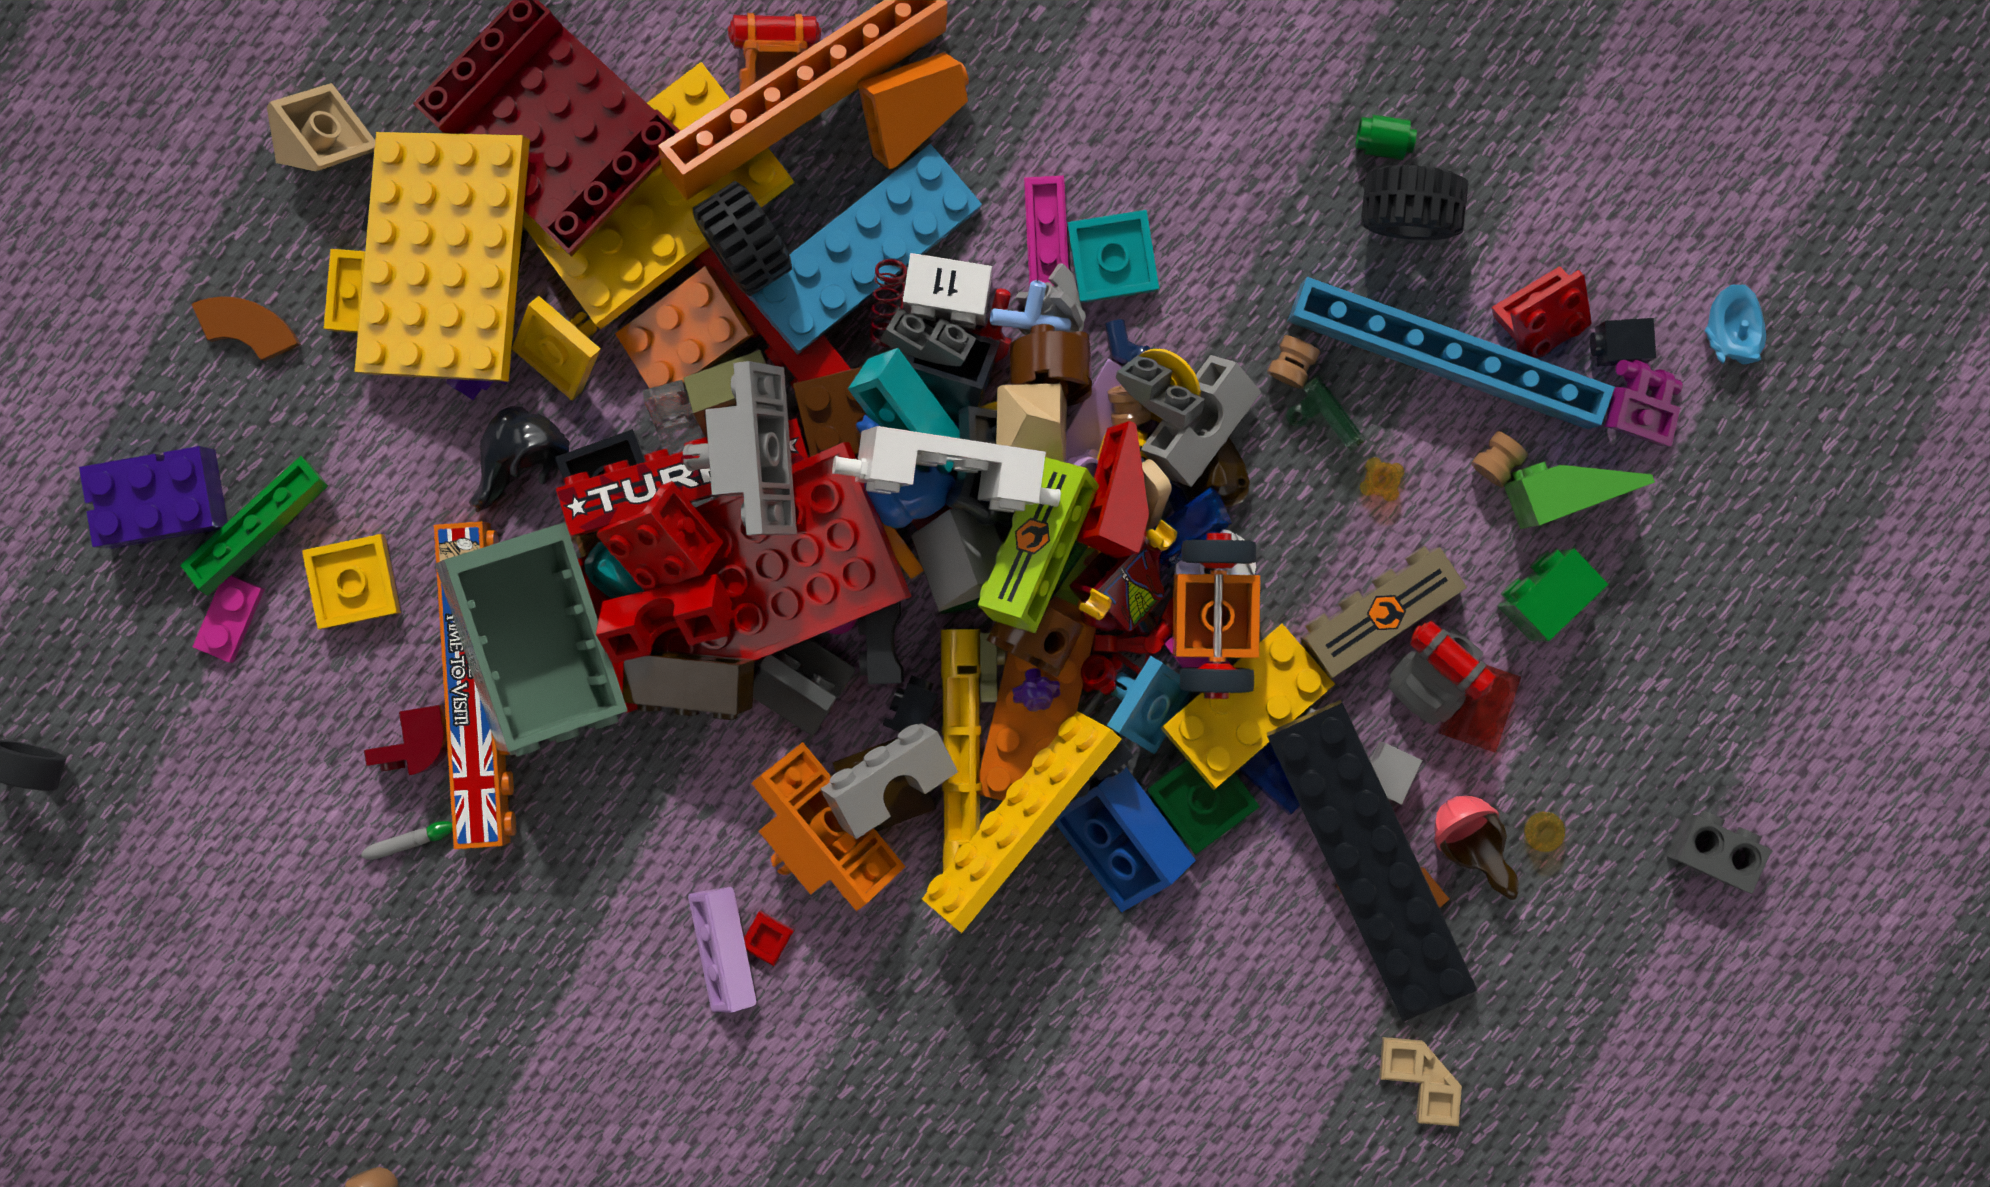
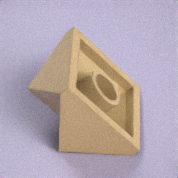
[267,83,375,171]
[996,384,1067,462]

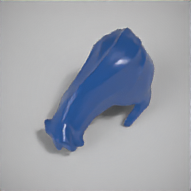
[856,415,955,529]

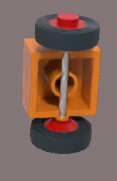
[1173,533,1260,699]

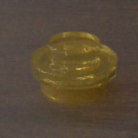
[1524,811,1565,852]

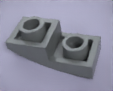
[880,308,976,366]
[1116,355,1205,429]

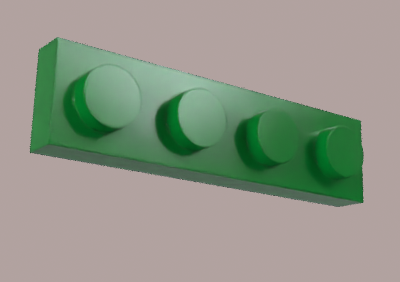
[180,456,328,596]

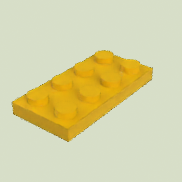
[1161,623,1335,790]

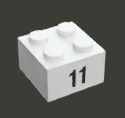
[903,253,992,331]

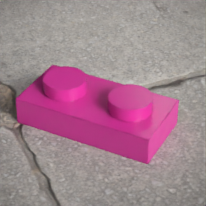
[192,575,265,663]

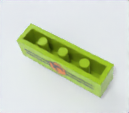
[978,457,1099,633]

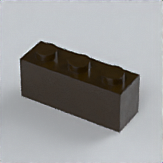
[623,649,755,720]

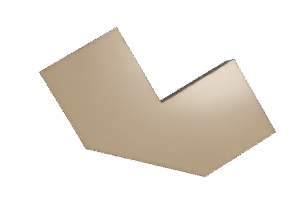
[1379,1037,1462,1127]

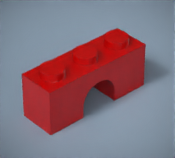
[596,574,733,664]

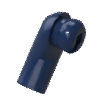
[1105,319,1151,365]

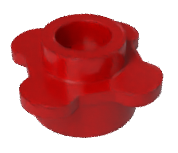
[1081,654,1123,695]

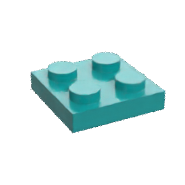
[1067,210,1159,303]

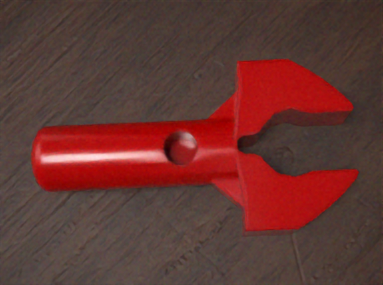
[971,288,1012,363]

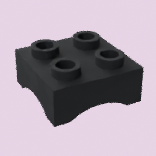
[858,601,904,684]

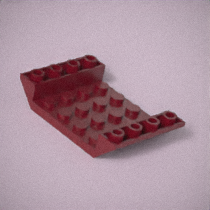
[413,0,680,257]

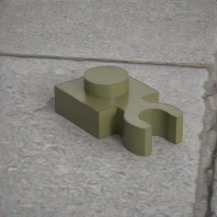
[980,633,1005,702]

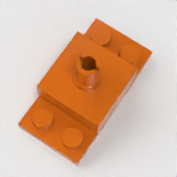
[751,742,906,912]

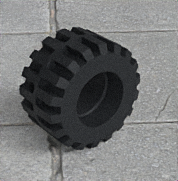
[1361,165,1469,240]
[693,181,792,297]

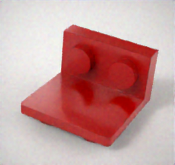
[596,481,723,591]

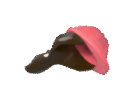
[1434,796,1519,900]

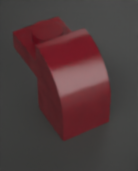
[364,704,448,776]

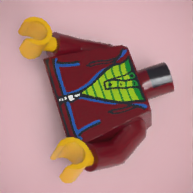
[1069,520,1177,635]

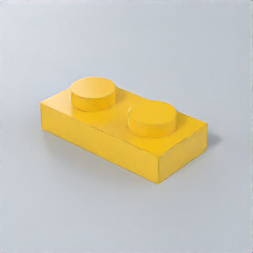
[323,249,365,333]

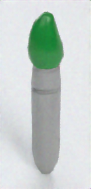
[361,821,453,860]

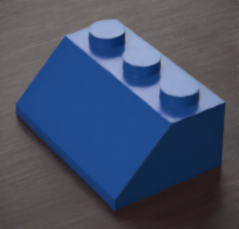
[1054,767,1196,912]

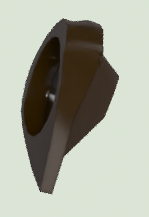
[1184,437,1250,509]

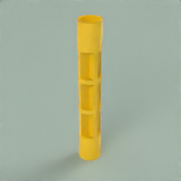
[941,629,982,872]

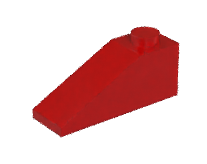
[1077,421,1149,559]

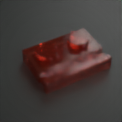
[1438,665,1521,753]

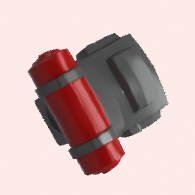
[1388,620,1496,726]

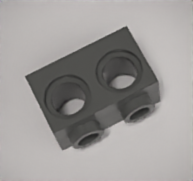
[1667,810,1772,894]

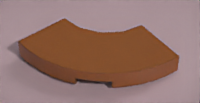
[191,297,301,361]

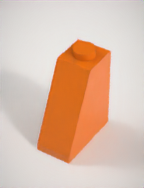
[857,52,969,169]

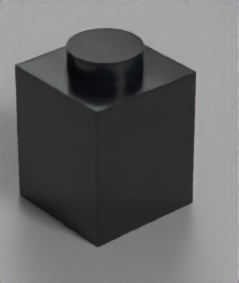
[1590,318,1656,367]

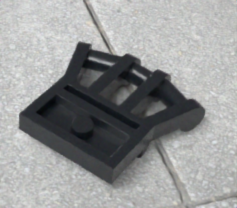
[946,406,1015,528]

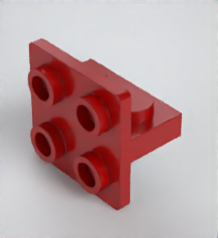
[1492,266,1592,358]

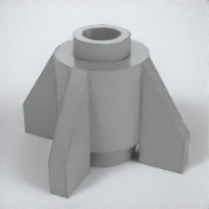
[1015,264,1086,335]

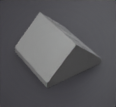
[911,509,1001,611]

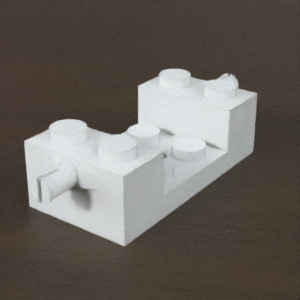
[832,426,1061,512]

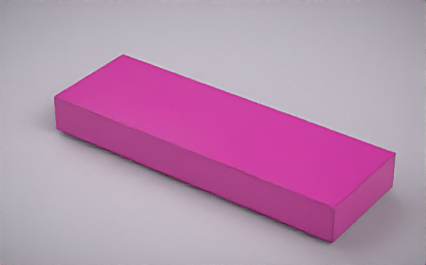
[1024,175,1069,287]

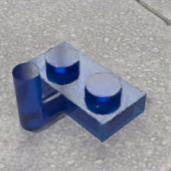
[1153,482,1232,569]

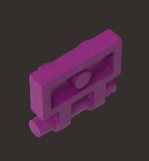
[1604,360,1683,447]

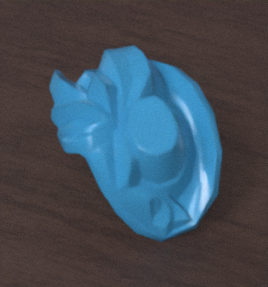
[1704,285,1766,364]

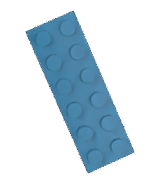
[746,144,982,355]

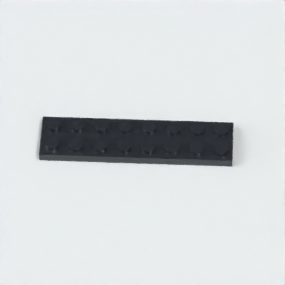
[1267,700,1477,1022]

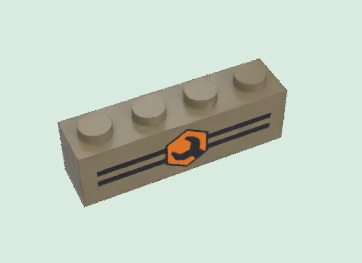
[1300,546,1467,678]

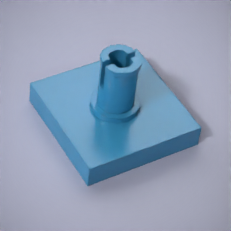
[1107,656,1193,754]

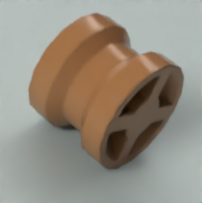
[1107,385,1151,425]

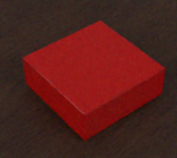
[744,911,794,966]

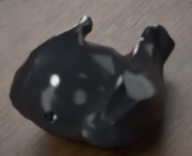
[469,406,570,512]

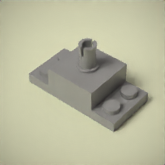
[683,361,797,535]

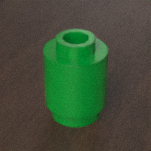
[1355,114,1417,161]

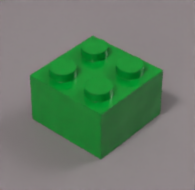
[1497,548,1609,641]

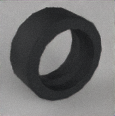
[0,740,66,791]

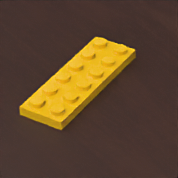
[922,711,1122,933]

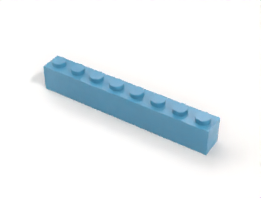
[1287,277,1615,430]

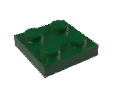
[1147,759,1260,855]

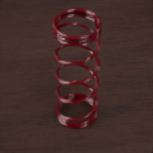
[869,259,908,347]

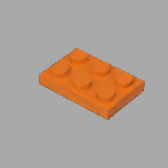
[615,266,755,401]

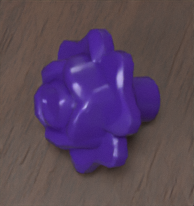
[1012,668,1060,712]

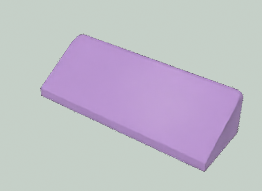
[1066,359,1122,459]
[688,887,756,1013]

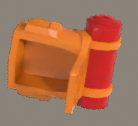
[728,13,821,92]

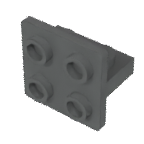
[753,639,856,735]

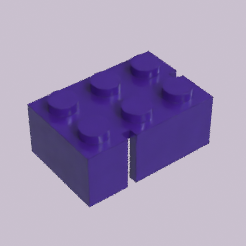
[79,446,228,549]

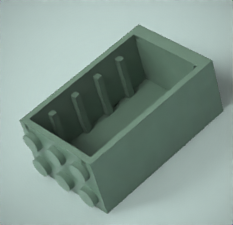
[435,522,628,757]

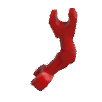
[1092,597,1173,655]

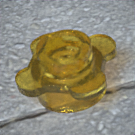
[1360,457,1404,502]

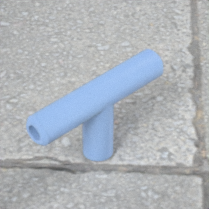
[990,280,1071,332]

